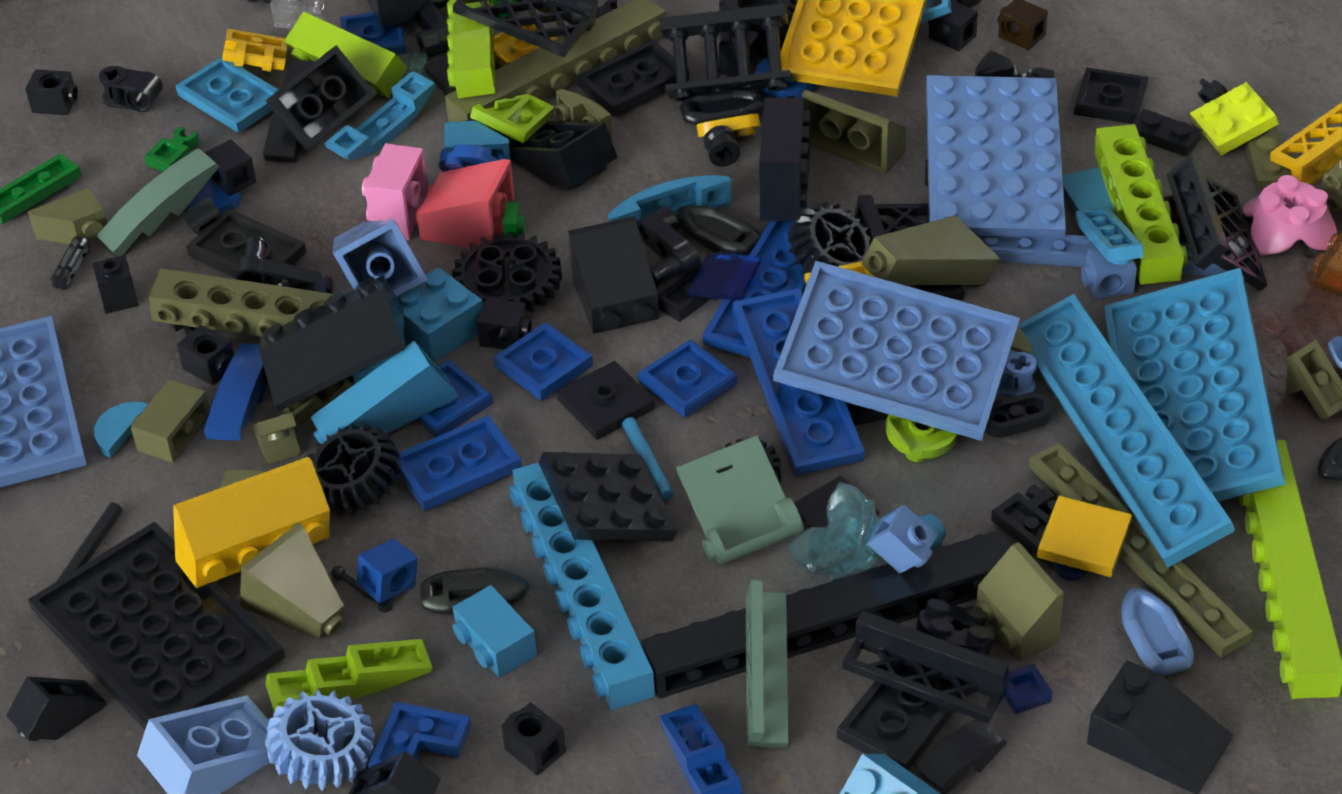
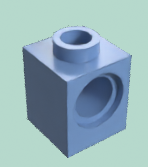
[1081,250,1137,299]

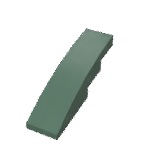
[97,148,220,256]

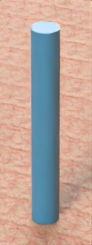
[622,417,674,501]

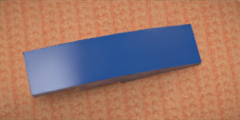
[204,343,268,441]
[659,704,743,794]

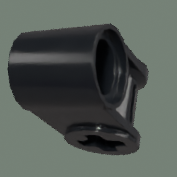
[99,66,163,112]

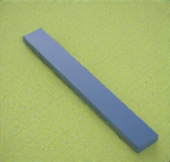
[978,235,1227,276]

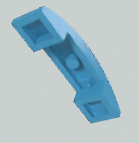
[325,71,436,160]
[607,175,732,222]

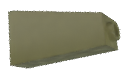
[861,215,1000,285]

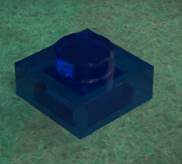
[1004,664,1052,714]

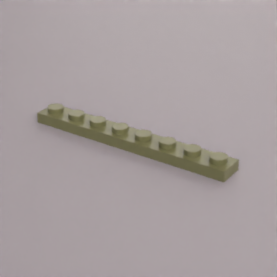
[1029,443,1253,658]

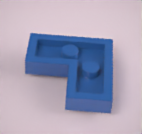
[368,702,471,767]

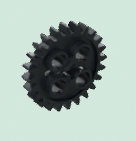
[452,232,562,312]

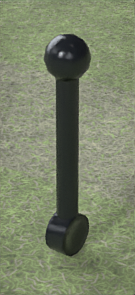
[331,566,393,612]

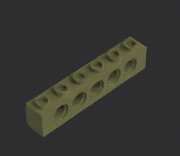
[149,268,334,337]

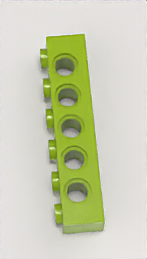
[1094,124,1188,285]

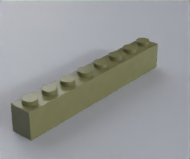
[445,0,667,128]

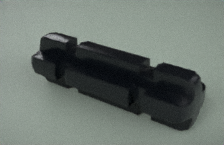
[50,236,90,290]

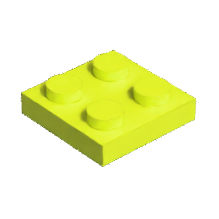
[1190,82,1279,156]

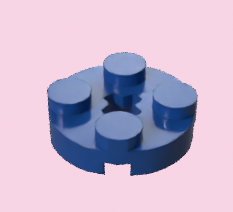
[439,145,504,172]

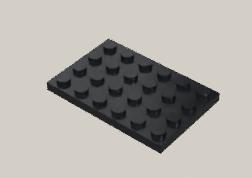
[28,521,285,730]

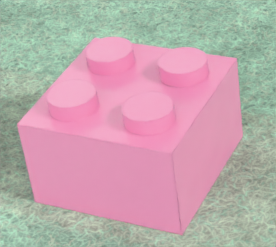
[362,143,428,241]

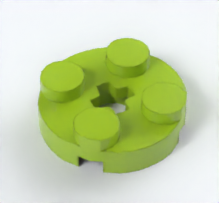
[886,414,958,463]

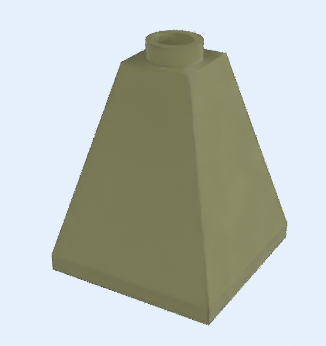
[240,522,345,639]

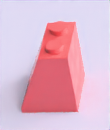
[414,159,515,248]

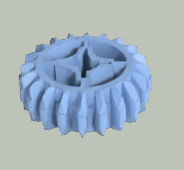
[265,689,375,791]

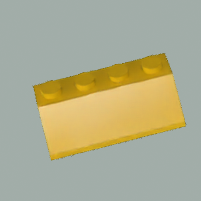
[173,457,330,588]

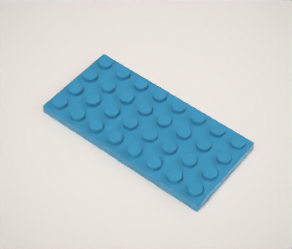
[1104,268,1286,501]

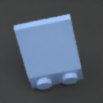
[137,695,270,794]

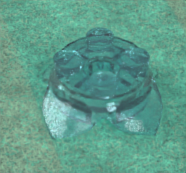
[787,482,880,580]

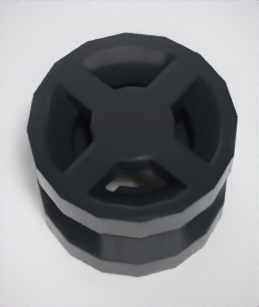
[703,125,740,167]

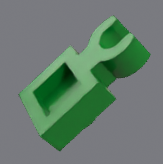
[144,126,199,172]

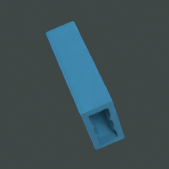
[310,341,459,444]

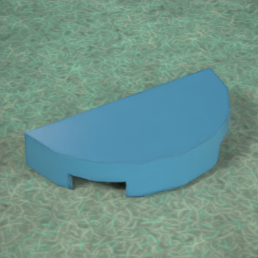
[94,401,149,459]

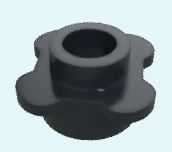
[1198,78,1228,104]

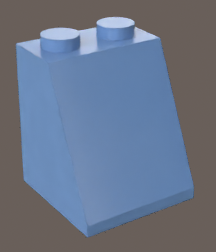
[333,219,428,297]

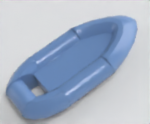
[1121,587,1194,676]

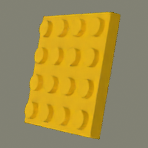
[781,0,927,97]

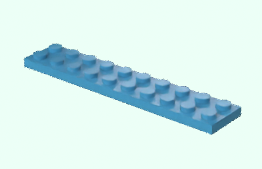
[1019,294,1236,568]

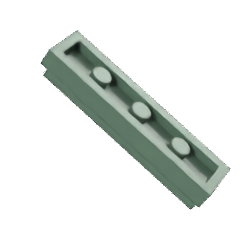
[746,580,789,748]

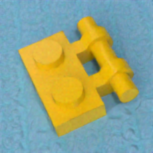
[222,28,287,72]

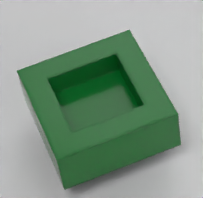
[503,201,527,238]

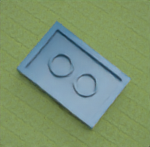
[176,56,278,133]

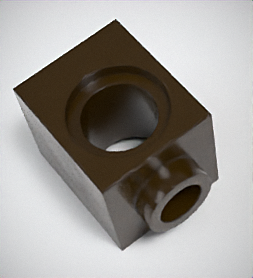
[997,0,1048,50]

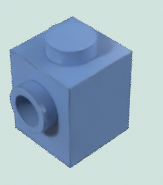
[867,505,937,573]

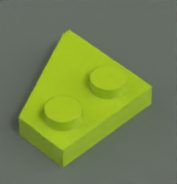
[470,93,555,143]

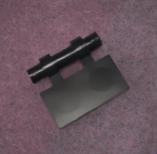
[991,484,1057,563]

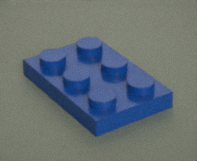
[399,415,522,511]

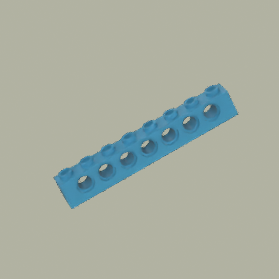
[509,463,655,711]

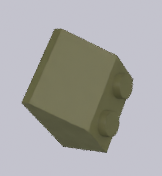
[975,542,1064,662]

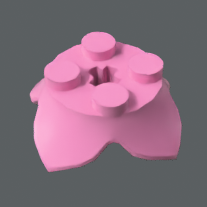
[1243,175,1337,256]

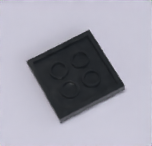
[538,452,678,541]

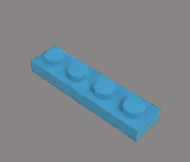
[1075,207,1143,265]

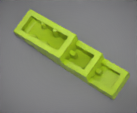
[265,639,432,712]

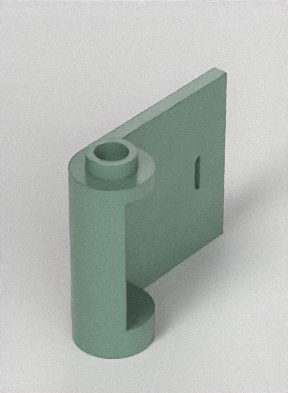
[676,435,803,566]

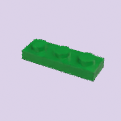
[0,153,82,224]

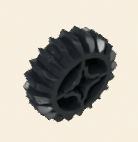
[787,201,872,275]
[307,423,402,516]

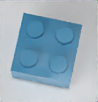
[397,267,483,362]

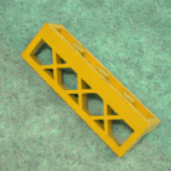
[1270,102,1342,186]

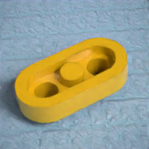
[696,113,761,138]

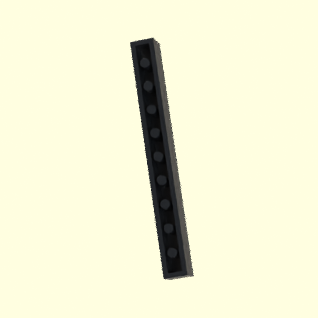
[641,530,1009,699]

